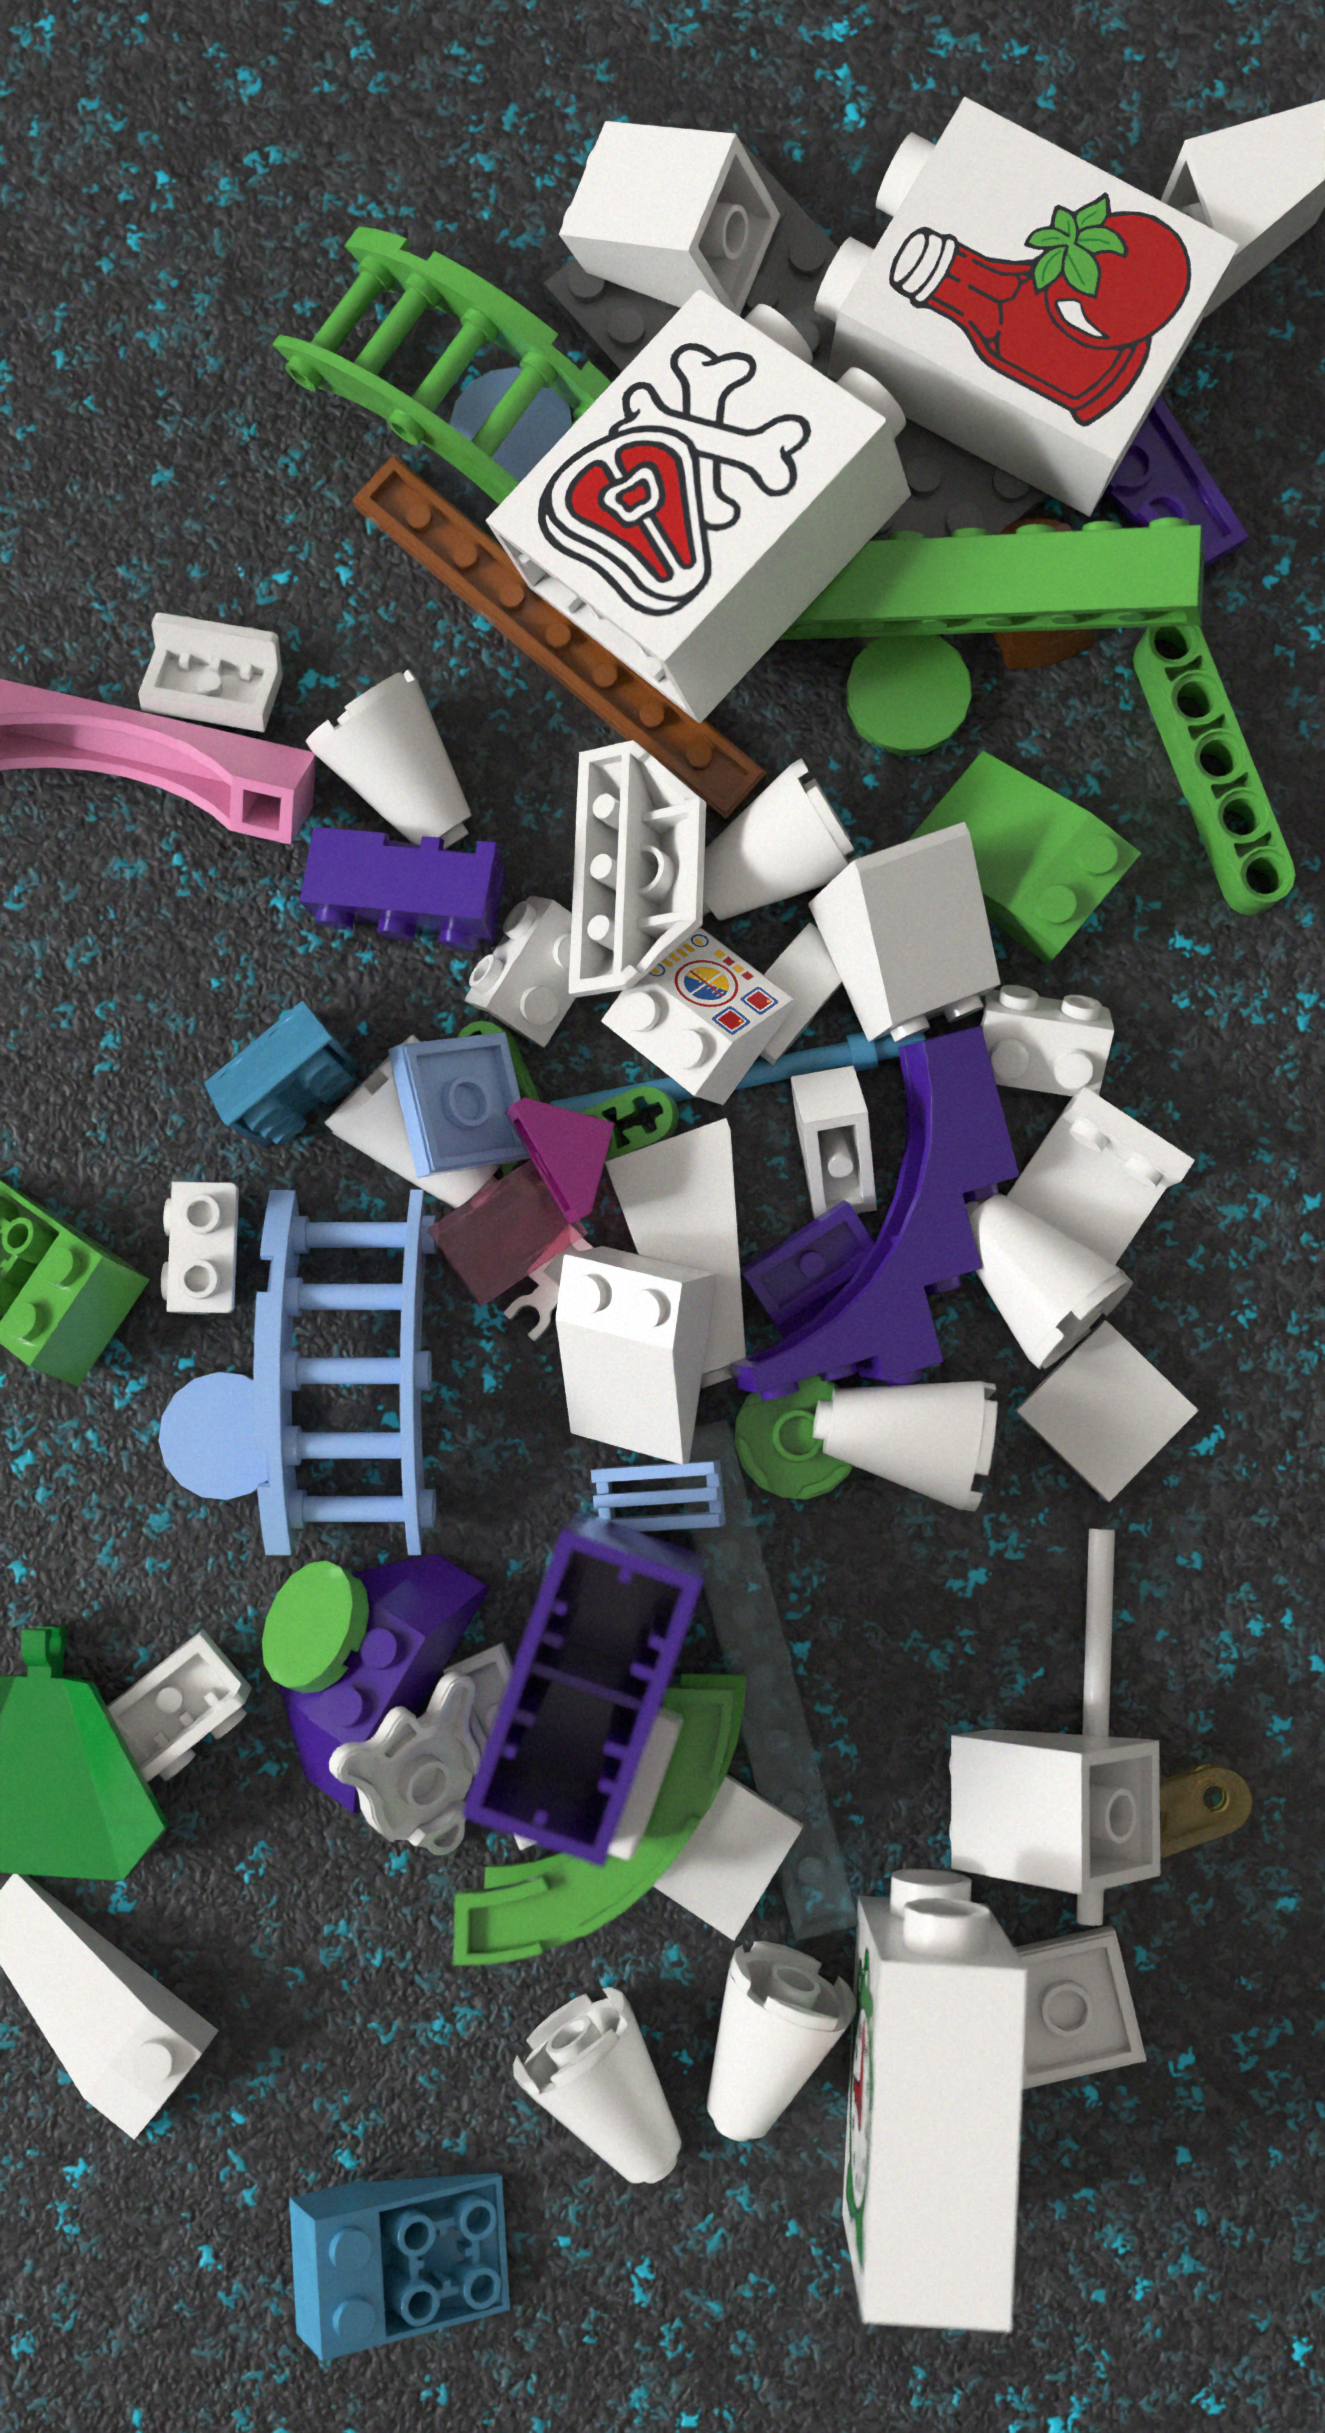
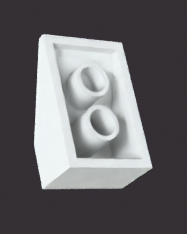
[556,1246,717,1465]

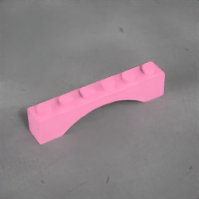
[0,679,316,845]

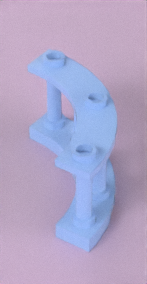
[253,1190,438,1555]

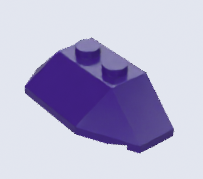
[279,1554,491,1813]

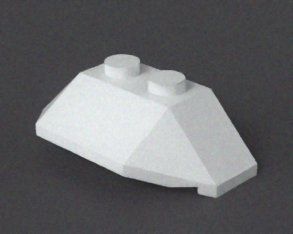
[568,740,706,998]

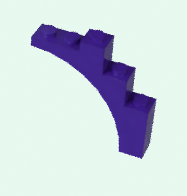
[730,1026,1019,1400]

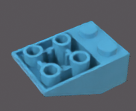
[204,1000,361,1148]
[289,2173,510,2361]

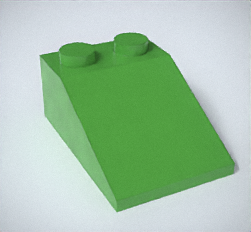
[907,751,1141,966]

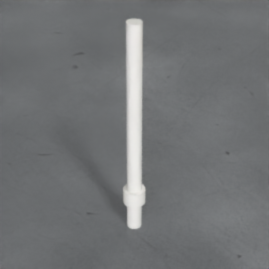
[1076,1529,1115,1926]

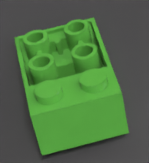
[0,1179,150,1387]

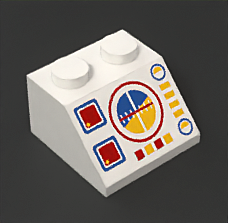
[601,928,798,1105]

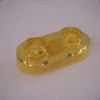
[1159,1764,1252,1857]

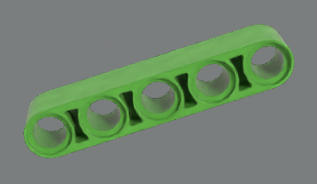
[1133,625,1296,916]

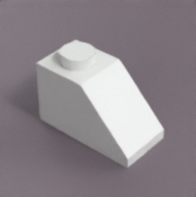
[791,1066,877,1219]

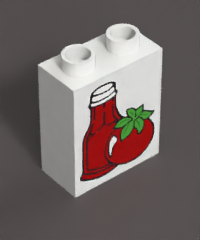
[814,97,1240,517]

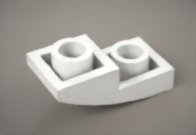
[760,922,843,1065]

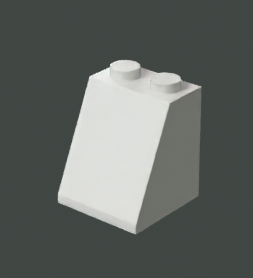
[1161,100,1325,317]
[559,121,781,317]
[808,822,1001,1043]
[949,1729,1160,1895]

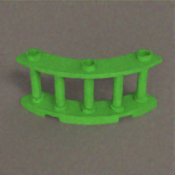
[272,226,612,505]
[453,1673,747,1965]

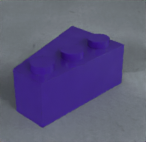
[300,827,506,951]

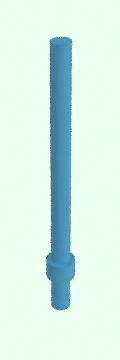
[550,1032,925,1115]

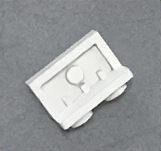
[138,612,283,732]
[465,896,575,1048]
[981,985,1114,1096]
[161,1182,239,1315]
[107,1629,252,1782]

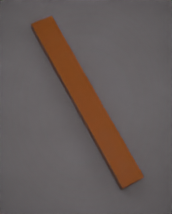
[352,454,767,824]

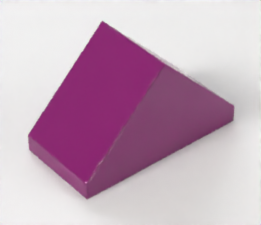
[504,1098,614,1224]

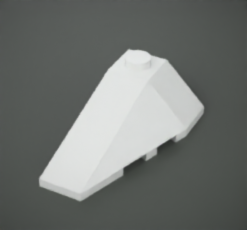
[0,1874,218,2140]

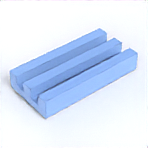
[591,1459,726,1532]

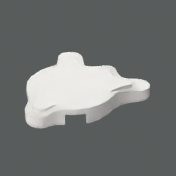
[329,1671,481,1855]

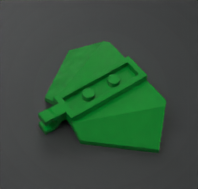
[0,1625,170,1881]

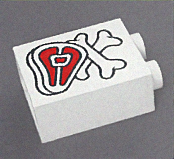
[486,289,911,724]

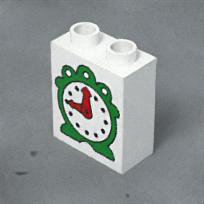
[843,1869,1027,2331]

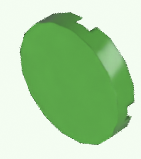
[846,635,972,756]
[734,1375,853,1500]
[262,1561,369,1694]

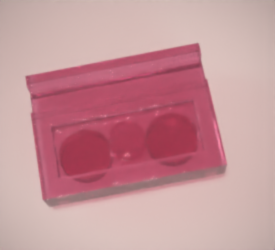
[426,1159,588,1308]

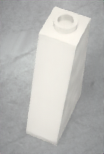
[605,1118,746,1389]

